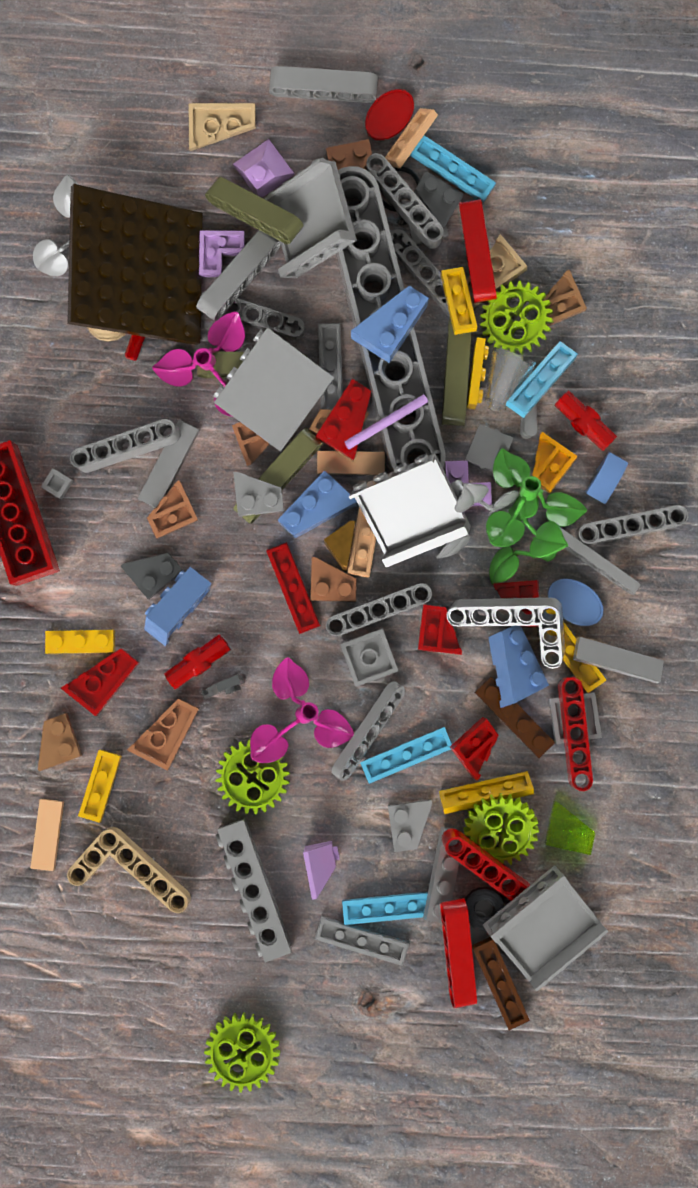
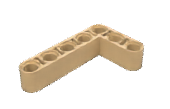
[67,827,191,913]

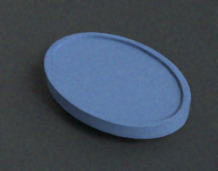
[548,579,603,626]

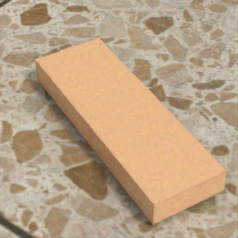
[385,108,438,168]
[317,451,385,475]
[347,507,376,578]
[30,799,64,871]

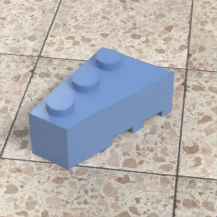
[351,286,429,363]
[278,470,358,538]
[144,567,212,646]
[488,626,549,708]

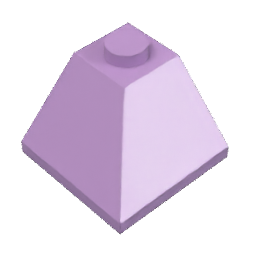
[233,139,294,198]
[303,841,340,900]

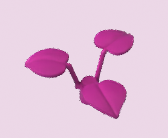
[152,312,245,417]
[250,657,354,763]

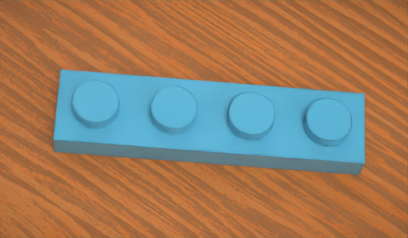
[410,135,496,204]
[506,341,578,418]
[360,727,452,784]
[342,892,428,925]

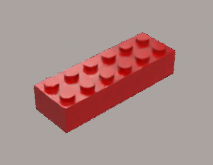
[0,440,60,586]

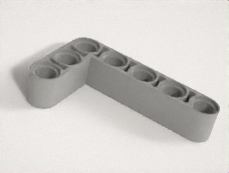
[447,598,565,669]

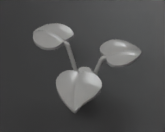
[33,174,79,276]
[435,480,520,559]

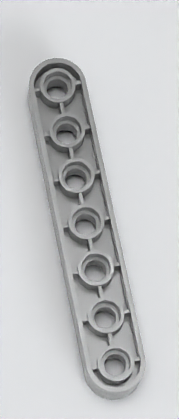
[336,166,446,473]

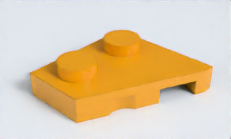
[532,432,577,493]

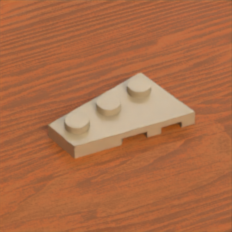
[189,103,256,151]
[466,234,527,309]

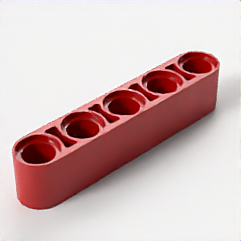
[459,199,497,303]
[558,677,593,791]
[442,828,530,901]
[440,898,477,1008]

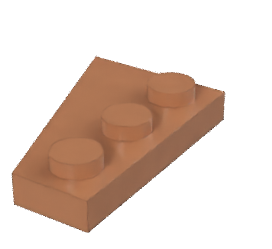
[127,698,199,771]

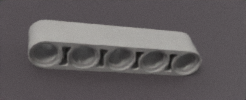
[269,66,378,103]
[366,153,444,248]
[196,230,282,321]
[70,419,181,473]
[575,505,688,546]
[326,583,432,637]

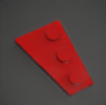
[316,379,371,461]
[61,648,140,716]

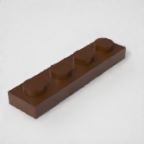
[474,677,555,758]
[472,937,530,1031]

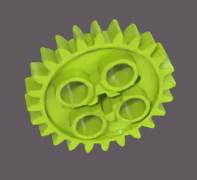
[480,281,553,356]
[215,739,290,815]
[463,793,539,865]
[204,1012,280,1093]

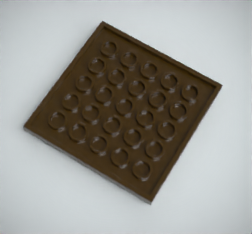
[67,184,203,345]

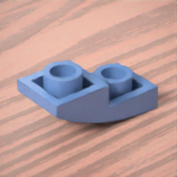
[585,451,628,504]

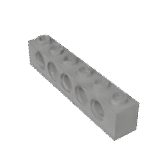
[216,817,293,963]

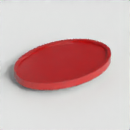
[365,89,414,140]

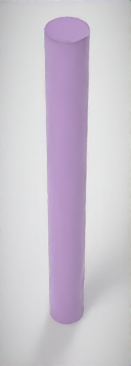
[344,394,428,449]

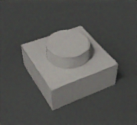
[41,468,73,500]

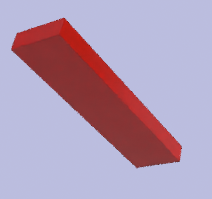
[266,542,320,634]

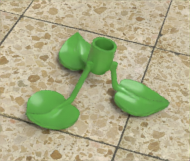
[486,448,587,547]
[489,495,568,585]

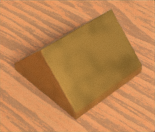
[324,521,355,571]

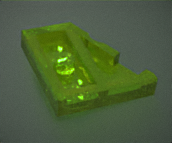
[544,801,595,855]

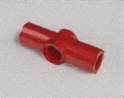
[554,390,617,451]
[164,634,231,690]

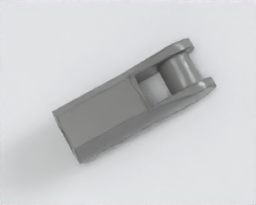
[520,404,538,439]

